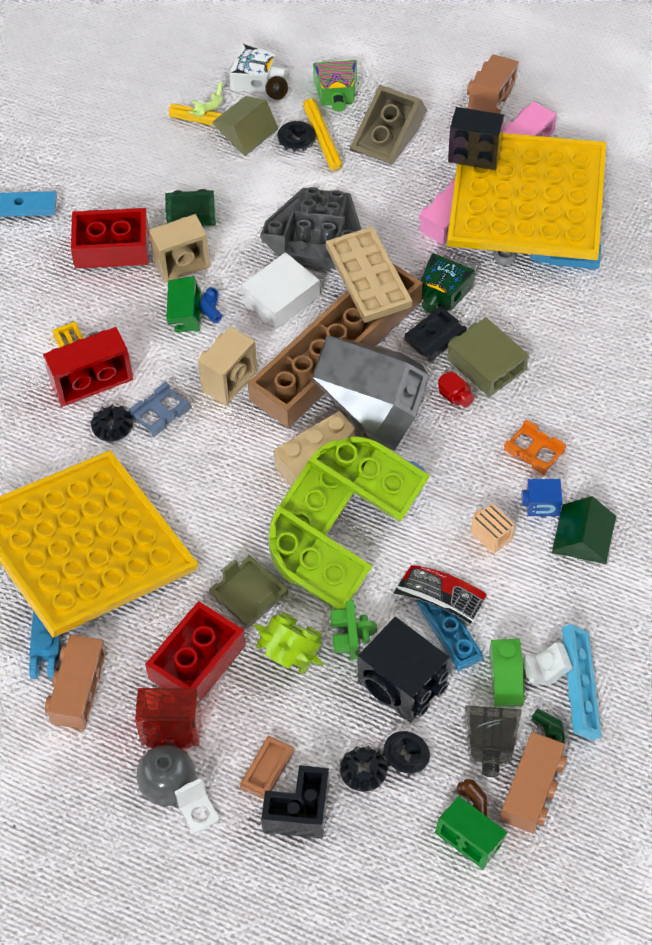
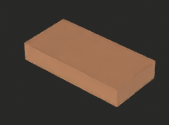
[240,735,294,800]

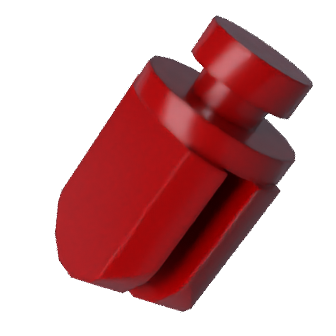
[438,372,474,407]

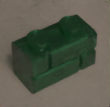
[165,189,216,226]

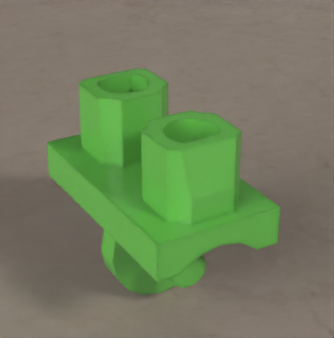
[330,600,377,660]

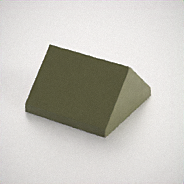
[212,96,278,156]

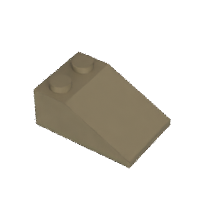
[350,84,427,165]

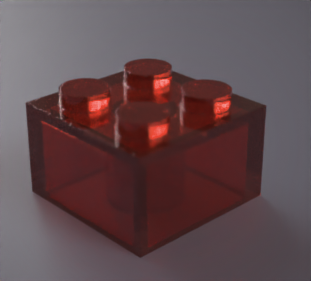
[135,688,202,749]

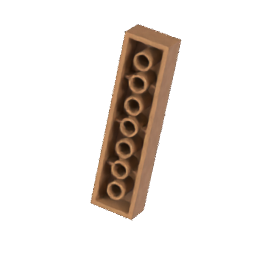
[248,263,423,428]

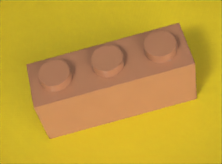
[45,635,107,730]
[500,732,568,834]

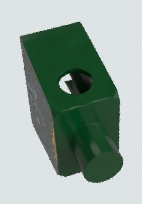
[421,253,475,313]

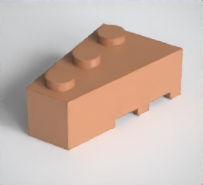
[467,54,519,114]

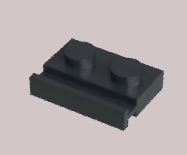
[404,306,467,362]

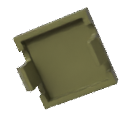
[209,555,288,628]

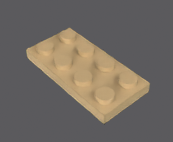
[326,226,412,323]

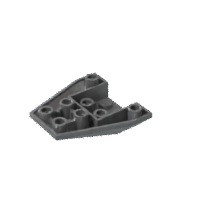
[260,187,362,269]
[311,336,429,450]

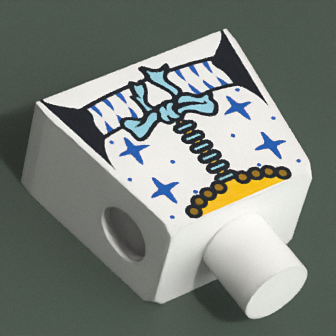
[230,43,287,93]

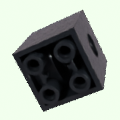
[357,616,450,723]

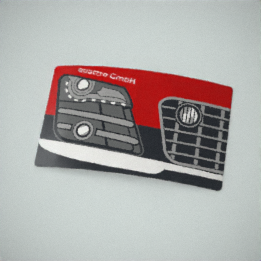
[393,565,487,624]

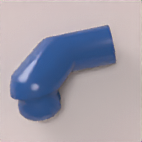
[200,287,223,324]

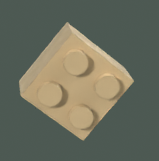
[149,214,210,283]
[198,326,258,406]

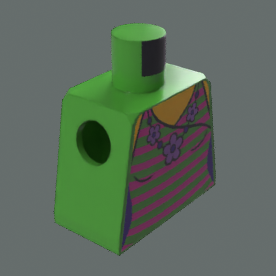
[313,60,357,112]

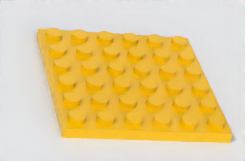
[447,133,607,260]
[0,450,198,638]

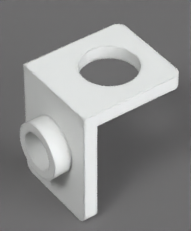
[175,778,220,834]

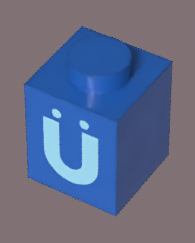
[521,479,562,516]

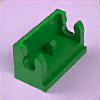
[166,276,202,332]
[434,796,508,869]

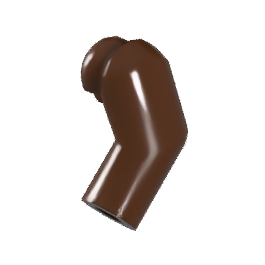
[456,779,487,817]

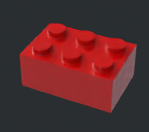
[71,208,149,269]
[43,327,134,407]
[145,601,246,709]

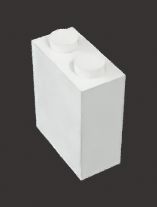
[241,252,320,329]

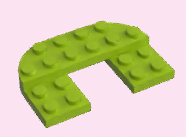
[268,437,430,609]

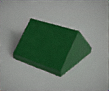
[552,496,616,564]

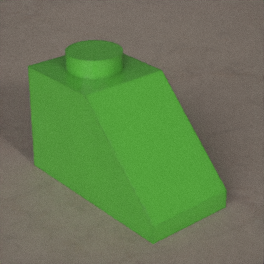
[489,638,524,707]

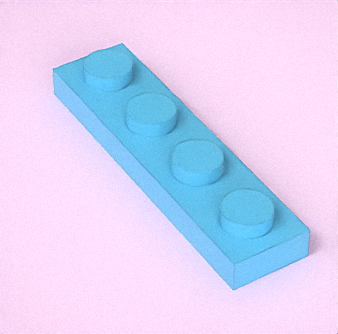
[562,624,602,741]

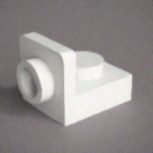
[522,642,573,686]

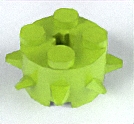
[254,612,324,674]

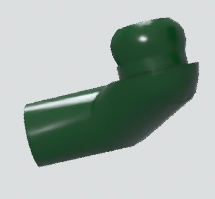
[531,708,565,743]

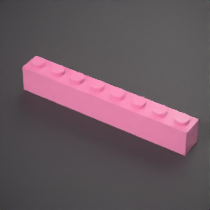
[419,101,556,245]

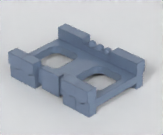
[129,381,190,437]

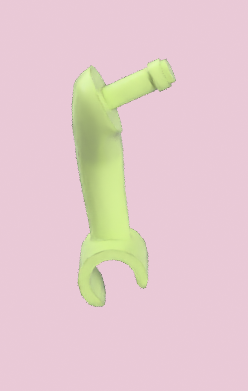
[188,82,224,117]

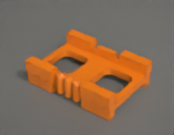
[504,420,566,476]

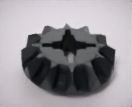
[277,121,315,153]
[90,404,133,442]
[382,731,430,776]
[340,745,387,792]

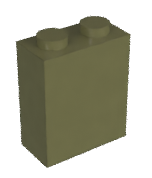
[447,317,529,397]

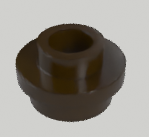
[265,76,288,100]

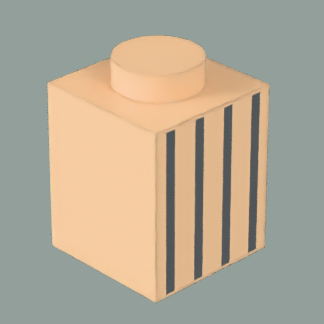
[471,504,515,554]

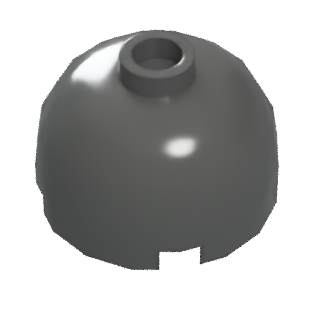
[137,744,197,807]

